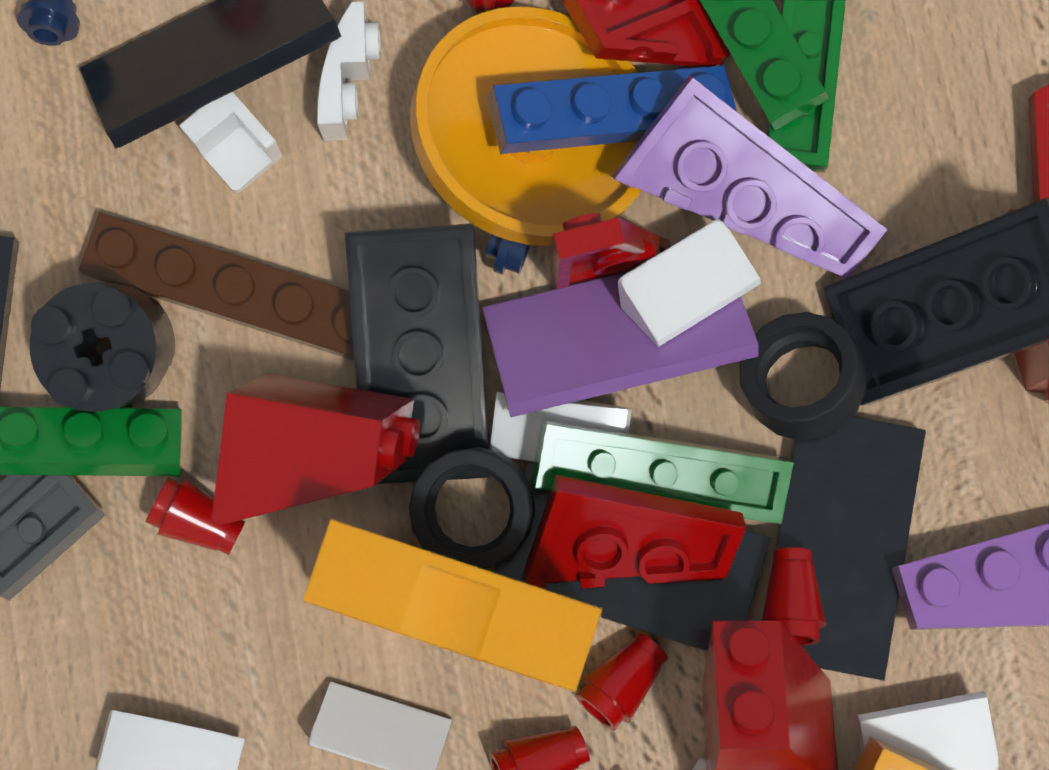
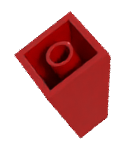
[211,373,420,524]
[702,621,838,770]

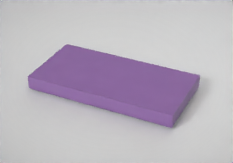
[482,271,759,417]

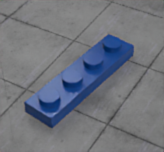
[487,66,737,154]

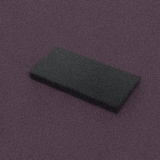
[79,0,342,149]
[823,198,1049,406]
[345,223,491,484]
[766,416,926,681]
[493,461,771,652]

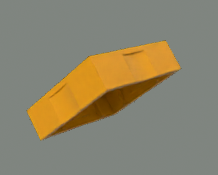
[303,519,602,692]

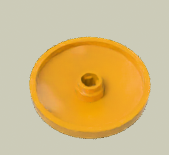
[410,7,642,246]

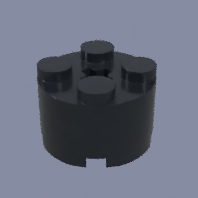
[30,283,175,412]

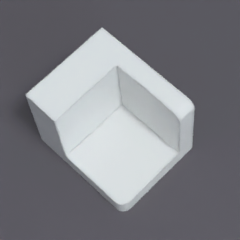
[179,92,283,193]

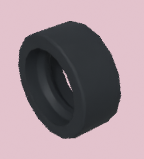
[739,312,866,441]
[409,447,536,569]

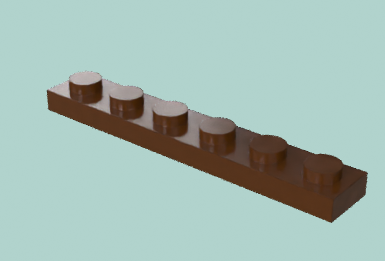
[79,212,355,361]

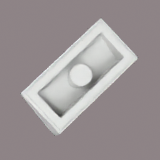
[618,219,761,347]
[307,682,452,770]
[857,691,999,770]

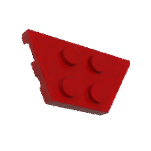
[562,0,730,67]

